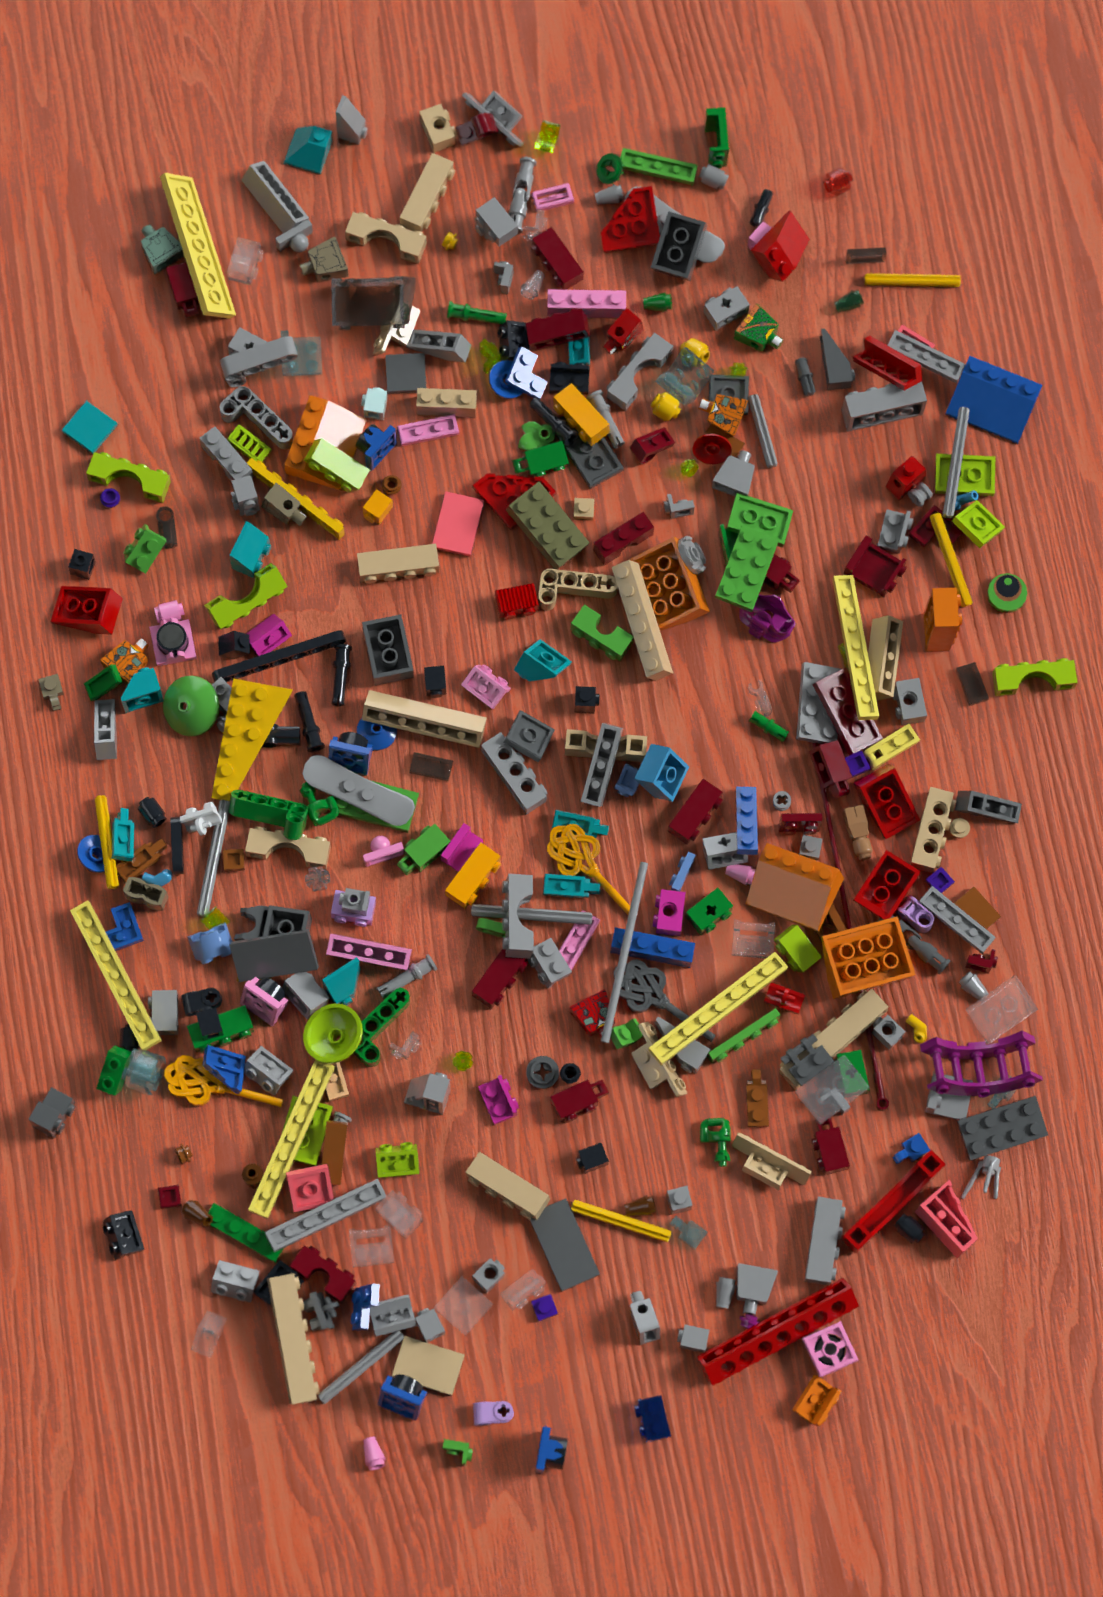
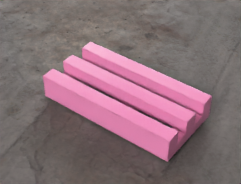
[531,183,574,212]

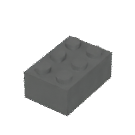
[651,211,708,281]
[362,614,414,686]

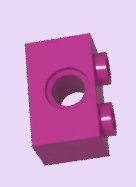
[653,889,686,936]

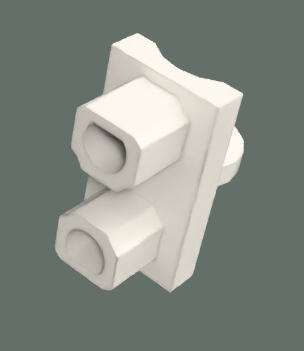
[180,802,222,836]

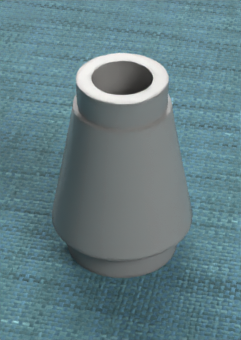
[595,184,624,205]
[959,971,989,1002]
[716,1277,737,1308]

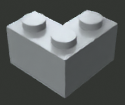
[475,197,518,247]

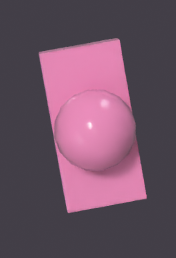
[363,836,404,867]

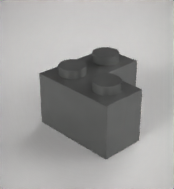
[28,1087,76,1139]

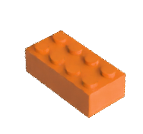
[923,588,962,652]

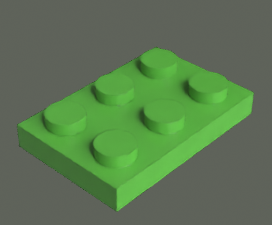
[726,493,793,548]

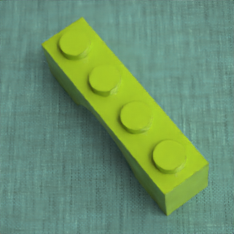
[86,452,171,503]
[204,563,288,629]
[992,658,1077,696]

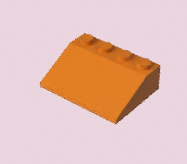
[284,395,367,491]
[624,537,710,631]
[746,843,844,932]
[821,916,915,999]

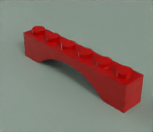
[841,1150,946,1254]

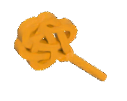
[547,824,630,915]
[164,1055,283,1107]

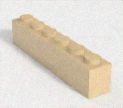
[612,560,673,681]
[362,690,487,748]
[779,989,888,1091]
[267,1274,319,1404]

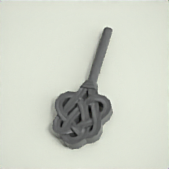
[614,959,716,1042]

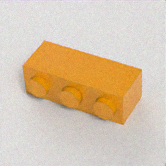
[553,383,610,446]
[445,842,501,909]

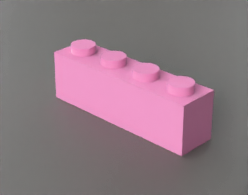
[547,289,626,318]
[326,934,412,970]

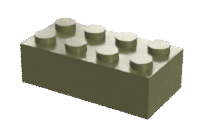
[506,482,590,570]

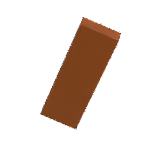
[322,1120,348,1185]

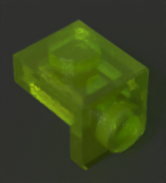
[534,120,561,154]
[479,339,501,374]

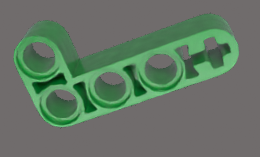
[229,790,308,840]
[353,988,410,1067]

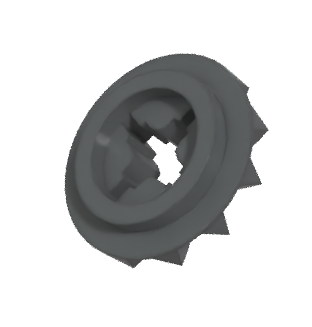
[526,1056,559,1089]

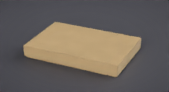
[392,1336,465,1396]

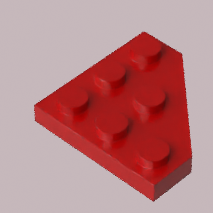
[601,186,660,253]
[472,473,556,530]

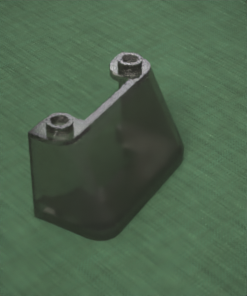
[331,276,416,330]

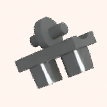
[303,1292,340,1331]

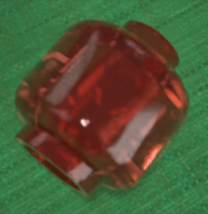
[823,167,853,196]

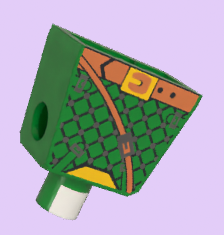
[734,303,783,351]

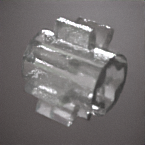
[305,866,330,892]

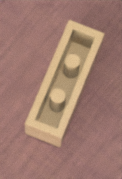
[417,388,477,417]

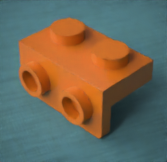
[792,1375,841,1426]

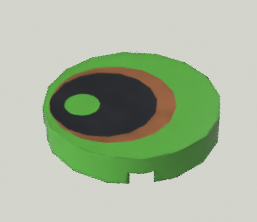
[987,573,1027,613]

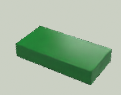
[84,664,123,701]

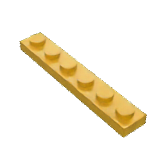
[247,458,345,540]

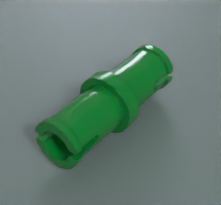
[749,710,790,742]

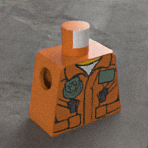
[699,394,748,437]
[100,638,149,686]

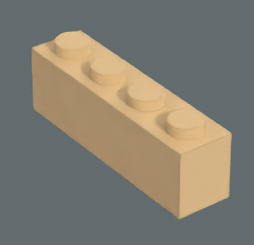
[400,153,455,232]
[357,544,439,584]
[868,615,903,701]
[466,1152,550,1220]

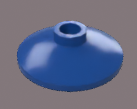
[489,360,523,399]
[357,718,397,751]
[77,835,116,873]

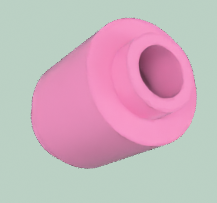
[154,600,185,623]

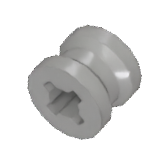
[908,482,933,507]

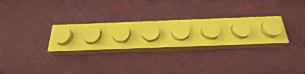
[832,575,879,720]
[70,900,162,1051]
[648,952,788,1066]
[248,1059,335,1219]

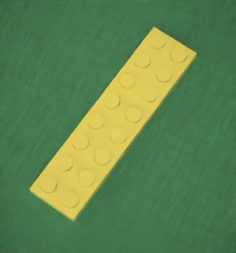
[160,173,236,319]

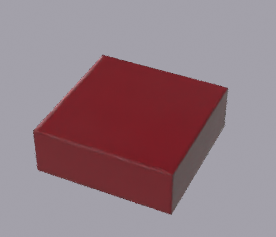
[158,1185,182,1209]

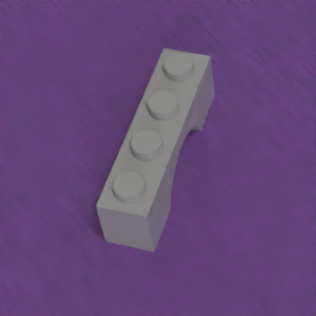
[606,333,673,411]
[502,874,534,958]

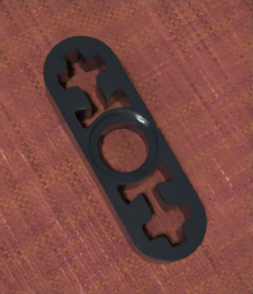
[170,817,184,875]

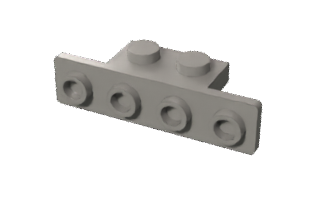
[462,91,524,146]

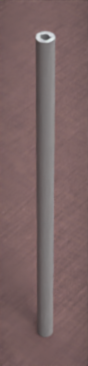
[601,862,648,1043]

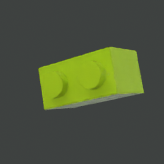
[774,925,821,972]

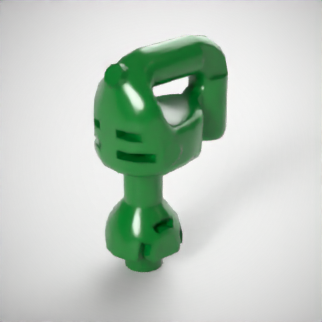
[299,782,339,826]
[700,1118,731,1167]

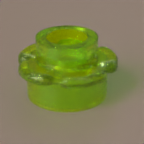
[729,363,748,376]
[680,459,699,477]
[453,1051,473,1071]

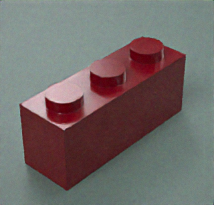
[531,227,584,290]
[526,308,590,351]
[667,779,723,845]
[472,949,528,1009]

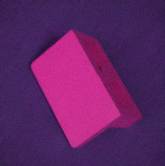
[247,614,292,656]
[441,823,483,872]

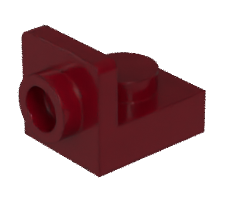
[965,949,998,974]

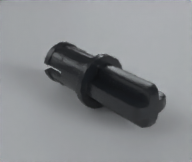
[749,189,773,227]

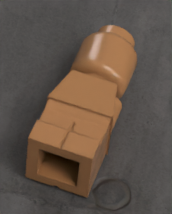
[842,805,872,861]

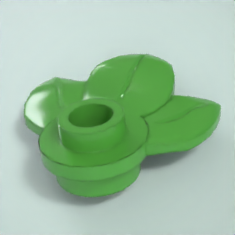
[518,421,555,450]

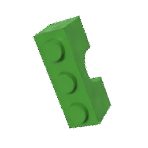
[570,604,634,661]

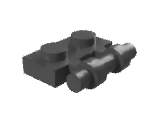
[780,1034,834,1087]

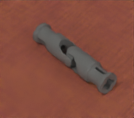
[877,916,951,975]

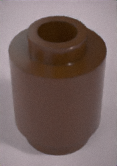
[242,1164,264,1189]

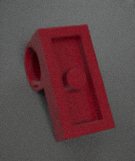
[456,113,498,146]
[630,427,675,464]

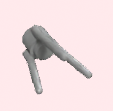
[961,1155,1001,1199]

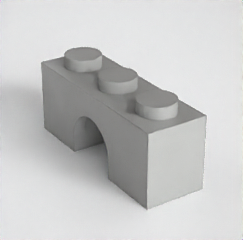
[199,426,253,482]

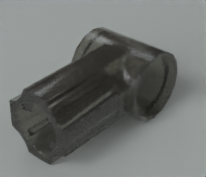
[156,506,178,549]

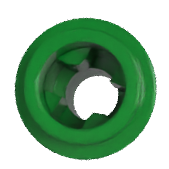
[643,292,672,312]

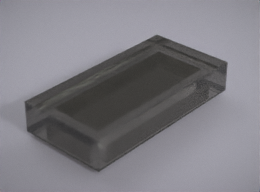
[845,247,887,264]
[956,662,989,706]
[409,752,453,782]

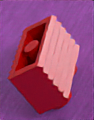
[495,583,539,620]

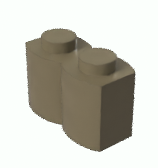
[123,877,168,911]

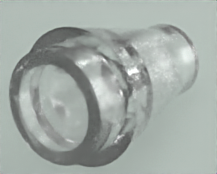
[520,270,545,300]

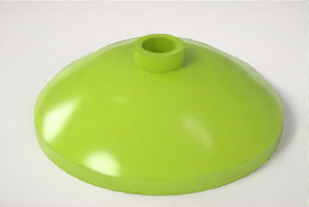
[303,1004,363,1064]

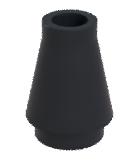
[560,1063,581,1084]

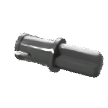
[795,357,815,396]

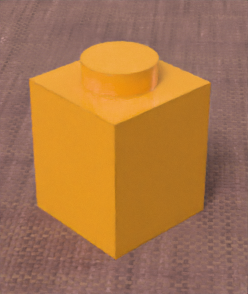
[363,489,393,525]

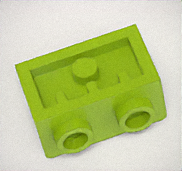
[375,1142,419,1178]

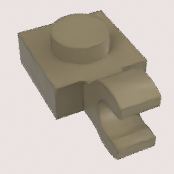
[38,674,64,711]

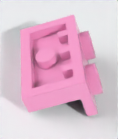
[461,664,511,709]

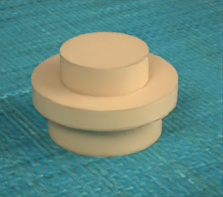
[950,818,970,838]

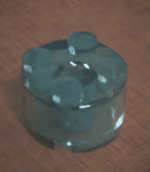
[122,1048,166,1096]

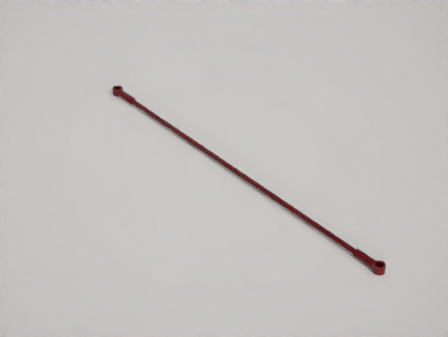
[812,742,889,1111]

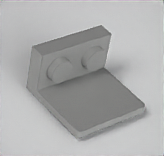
[925,1070,973,1120]

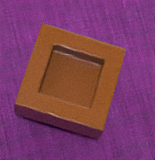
[223,849,245,872]

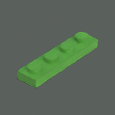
[620,148,698,185]
[707,1008,781,1063]

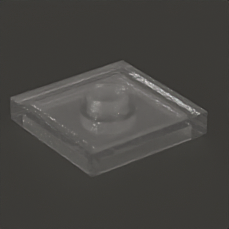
[434,1276,493,1336]

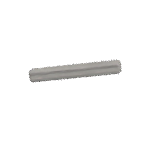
[748,394,778,468]

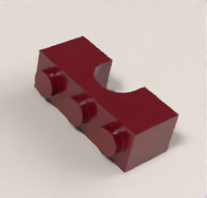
[593,512,654,566]
[290,1245,356,1304]

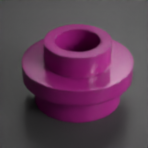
[740,1313,760,1328]

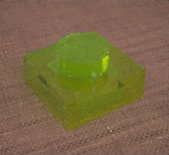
[201,906,230,930]

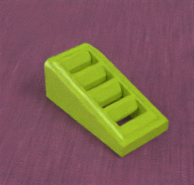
[227,424,272,462]

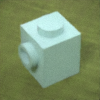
[361,387,388,420]

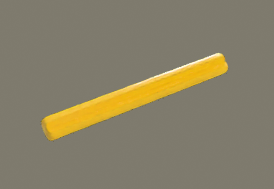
[864,273,961,287]
[930,513,973,607]
[95,795,119,889]
[571,1200,671,1242]

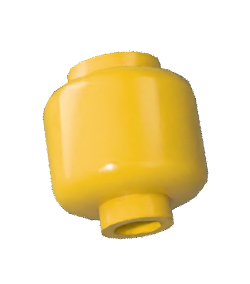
[680,338,710,367]
[650,392,681,421]

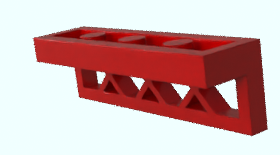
[853,335,922,391]

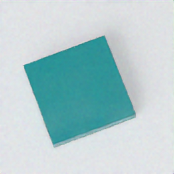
[62,400,118,454]

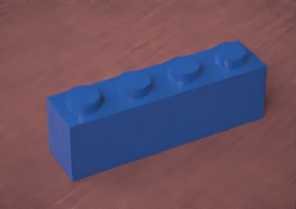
[610,927,695,968]

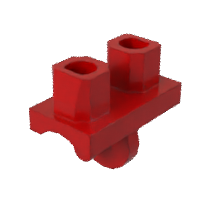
[764,982,805,1015]

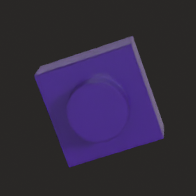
[845,750,870,778]
[925,867,955,893]
[531,1294,558,1322]

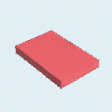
[432,492,484,557]

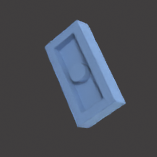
[669,852,696,891]

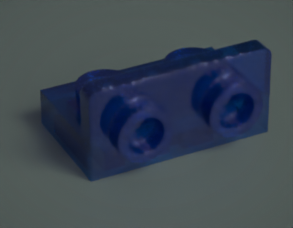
[634,1395,671,1443]

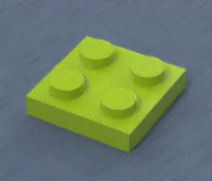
[952,500,1005,548]

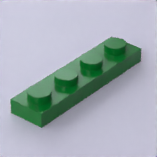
[208,1203,284,1263]

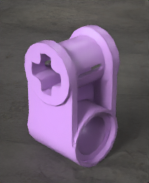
[895,895,934,933]
[473,1401,514,1426]

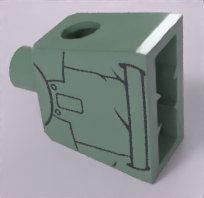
[141,225,184,274]

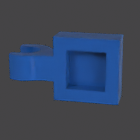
[892,1133,930,1164]

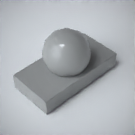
[276,219,313,253]

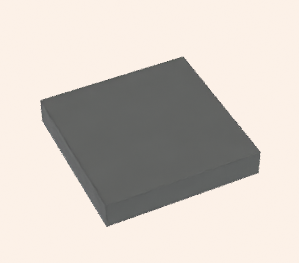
[385,353,426,394]
[708,374,749,415]
[503,710,555,762]

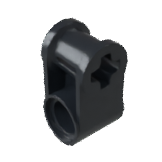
[181,988,222,1016]

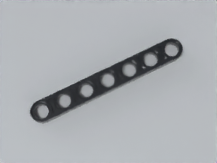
[212,630,346,682]

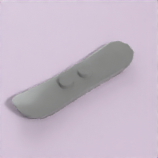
[624,187,725,263]
[302,755,415,826]

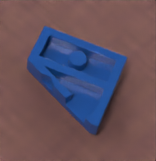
[203,1045,246,1094]

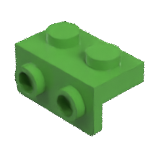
[123,524,166,574]

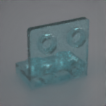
[281,330,322,376]
[655,347,714,406]

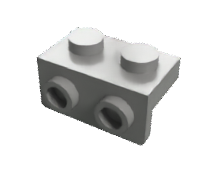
[527,938,572,989]
[211,1260,260,1302]
[369,1295,417,1336]

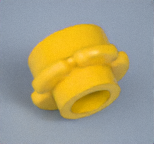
[442,232,458,250]

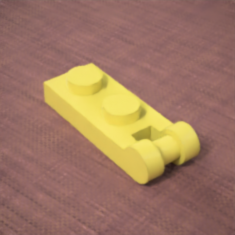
[863,724,920,770]

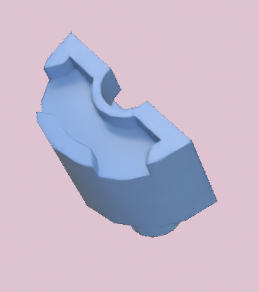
[187,922,233,964]

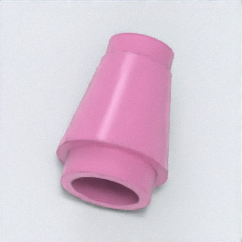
[725,864,756,886]
[363,1437,386,1470]

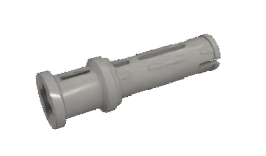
[586,390,625,449]
[377,954,438,999]

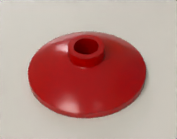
[692,434,732,465]

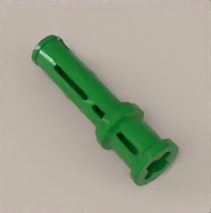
[447,301,507,324]

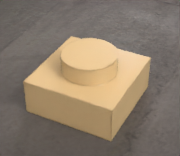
[574,498,594,520]

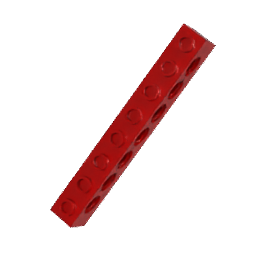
[697,1278,859,1386]

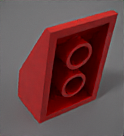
[751,211,810,282]
[50,586,123,635]
[853,764,920,839]
[853,850,921,920]

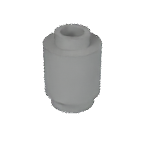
[699,164,729,190]

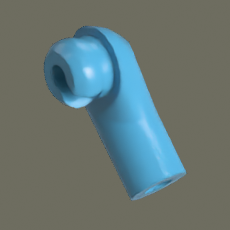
[955,491,978,510]
[142,869,172,887]

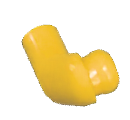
[906,1014,927,1043]

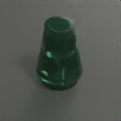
[834,290,864,313]

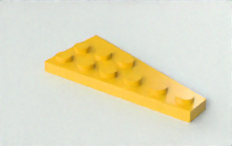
[211,678,293,801]

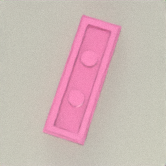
[397,414,459,446]
[559,910,600,971]

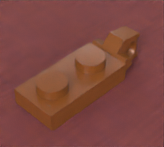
[116,838,167,884]
[746,1069,769,1128]

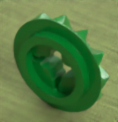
[596,153,625,184]

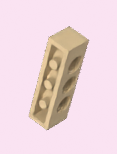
[910,787,956,873]

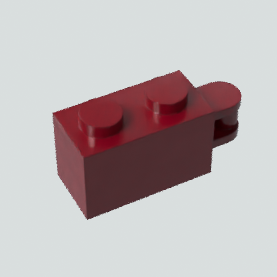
[166,262,200,318]
[764,554,800,593]
[808,740,852,798]
[550,1080,609,1123]
[811,1115,850,1175]

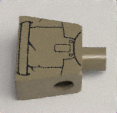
[300,237,348,282]
[261,483,307,526]

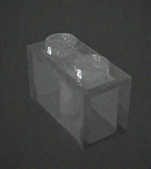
[227,237,264,285]
[375,1190,423,1239]

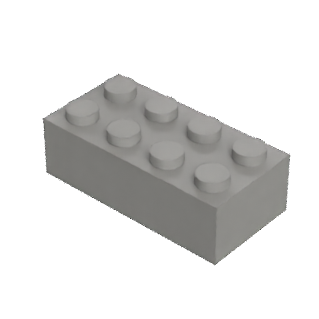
[841,380,927,432]

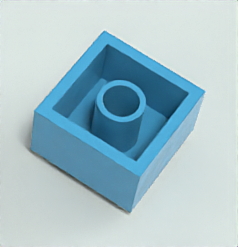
[634,744,689,802]

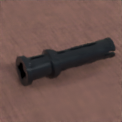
[529,397,578,446]
[331,644,352,706]
[294,691,325,752]

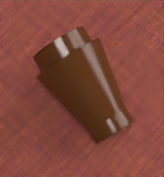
[625,1195,656,1217]
[182,1200,213,1227]

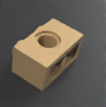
[419,104,457,152]

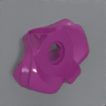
[739,594,796,642]

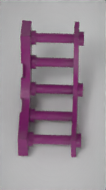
[920,1031,1043,1098]

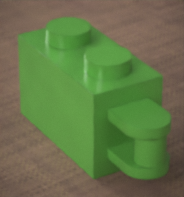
[397,824,451,876]

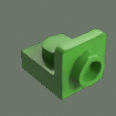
[610,1018,644,1049]
[443,1439,473,1466]

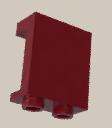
[844,535,907,597]

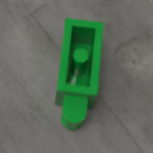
[512,441,569,477]

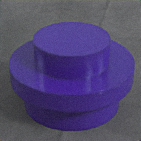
[100,488,120,508]

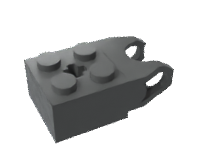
[234,905,312,941]

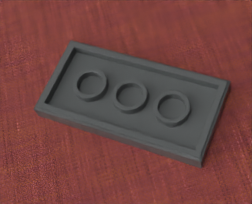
[556,416,624,489]
[229,929,319,982]
[530,1198,600,1292]

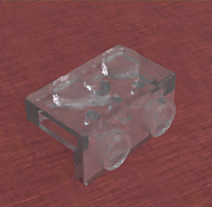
[500,1269,546,1311]

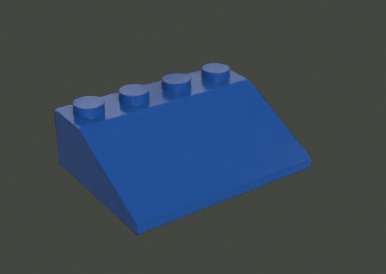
[945,356,1042,444]

